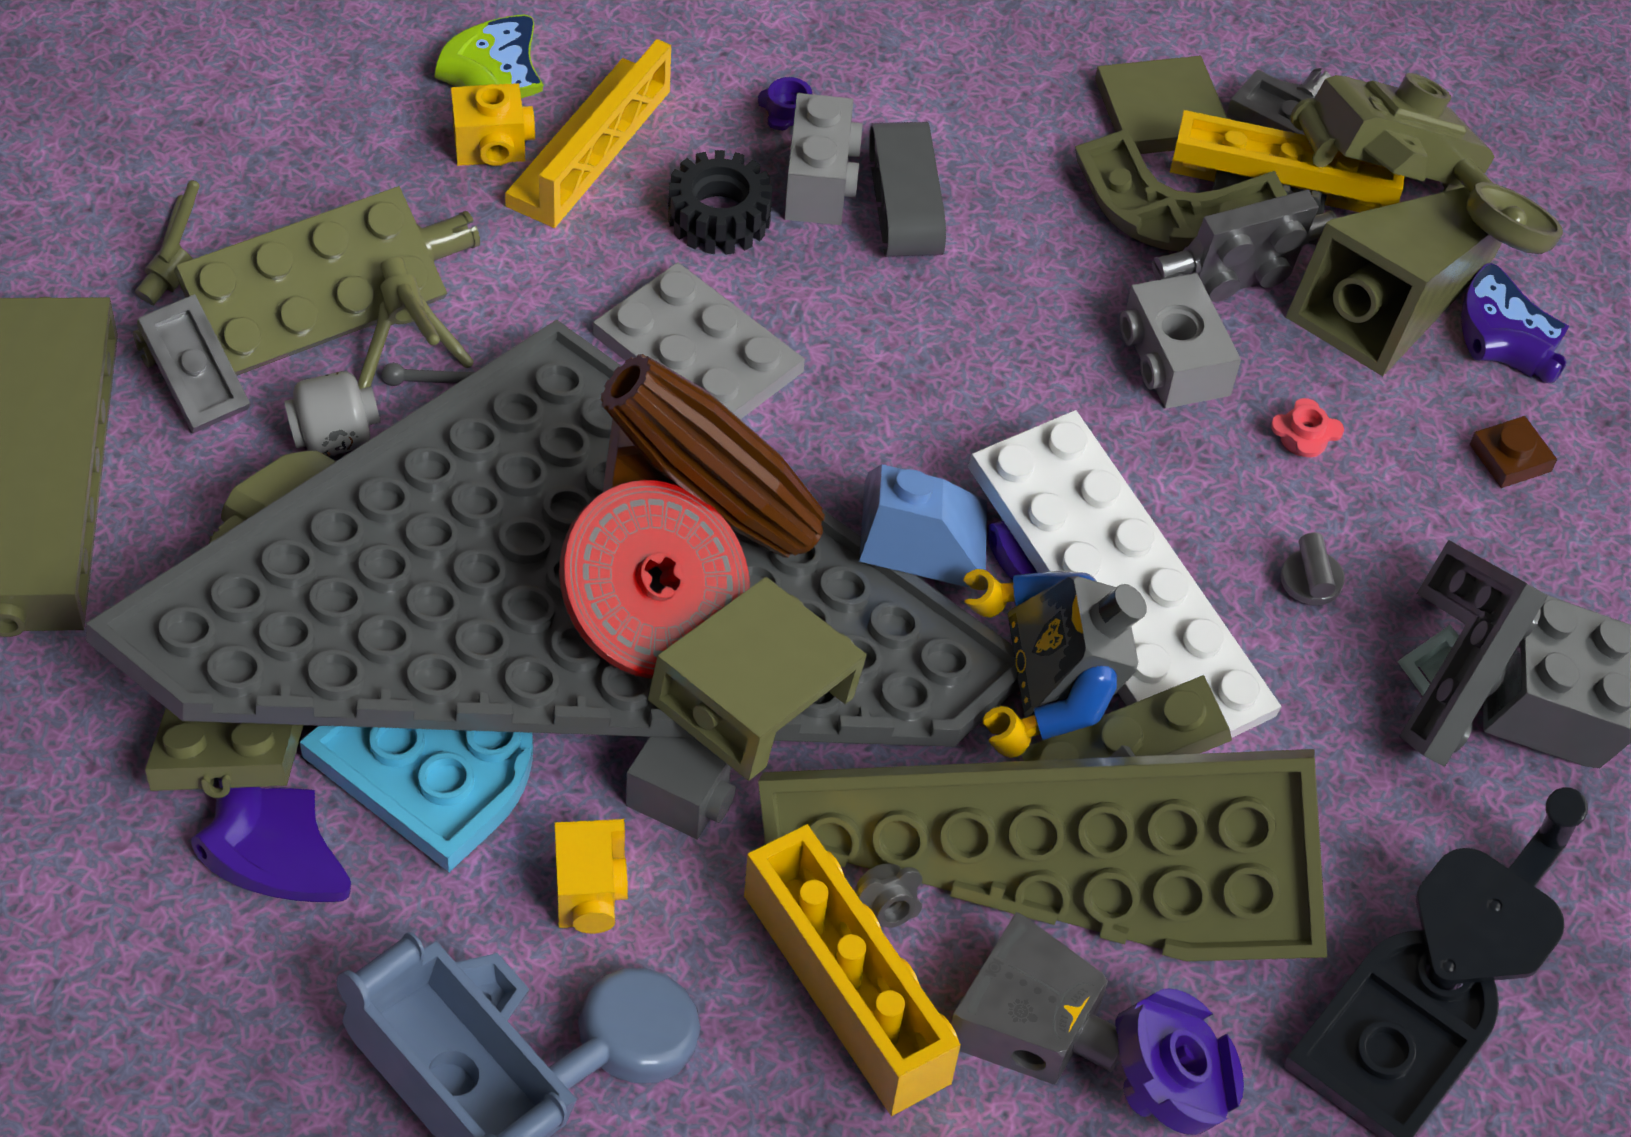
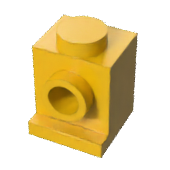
[554,819,628,934]

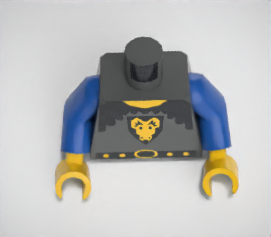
[963,569,1147,758]

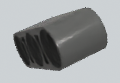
[869,122,946,257]

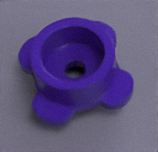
[758,77,812,131]

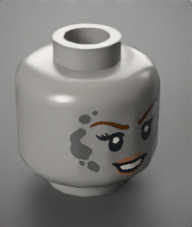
[284,371,381,457]

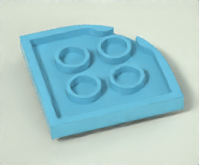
[300,726,533,872]

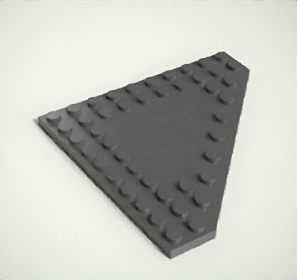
[86,320,1020,747]

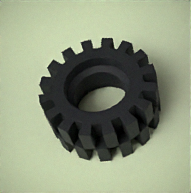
[668,150,773,255]

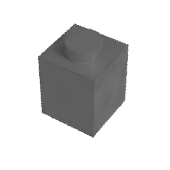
[626,737,736,840]

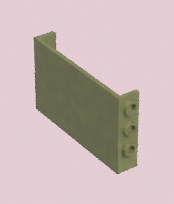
[0,297,118,637]

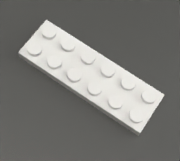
[968,410,1282,738]

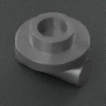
[1281,532,1345,605]

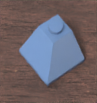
[859,464,987,591]

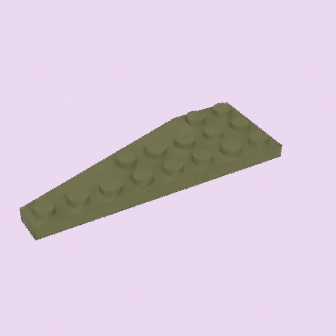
[758,749,1327,962]

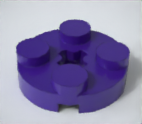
[1115,988,1244,1135]

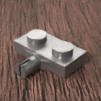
[1227,68,1331,135]

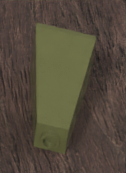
[1285,187,1502,377]

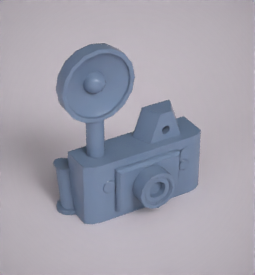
[336,932,701,1137]

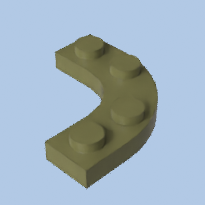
[1075,128,1287,252]

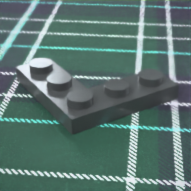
[1399,540,1548,767]

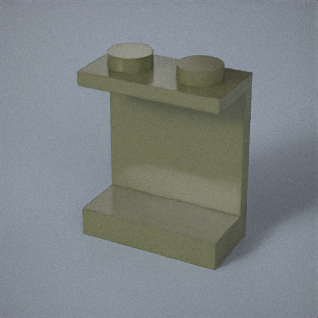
[648,577,867,781]

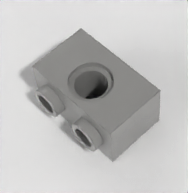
[1120,273,1241,409]

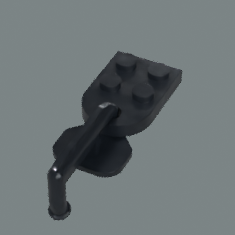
[1284,787,1588,1137]

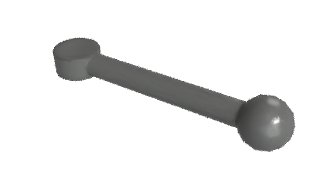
[381,362,474,386]

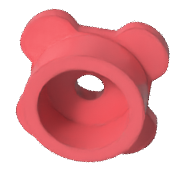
[1271,398,1344,458]

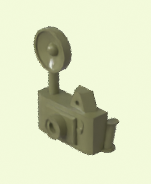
[1290,73,1563,254]

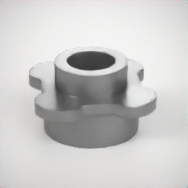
[855,863,922,928]

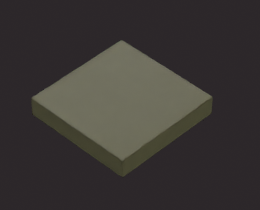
[1095,55,1228,154]

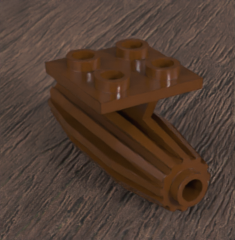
[600,354,825,558]

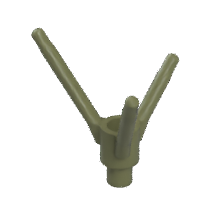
[135,180,200,306]
[358,257,474,389]

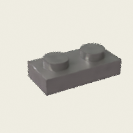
[137,294,250,434]

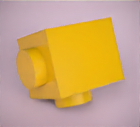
[451,83,535,166]

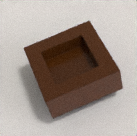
[1470,416,1557,488]

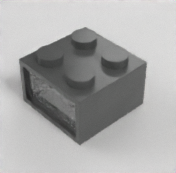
[1483,595,1631,769]

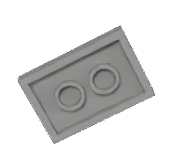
[593,262,805,419]

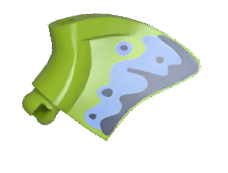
[434,14,544,99]

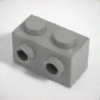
[785,93,863,225]

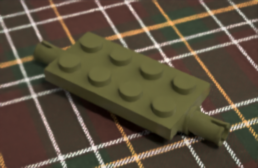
[133,186,480,376]

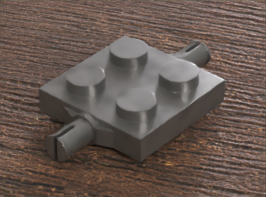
[1152,189,1337,302]

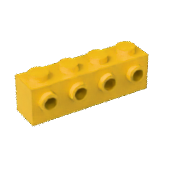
[744,824,961,1117]

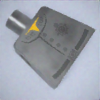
[951,912,1120,1084]

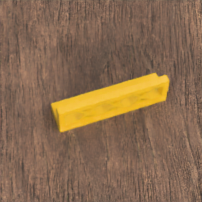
[505,39,671,228]
[1170,110,1405,212]

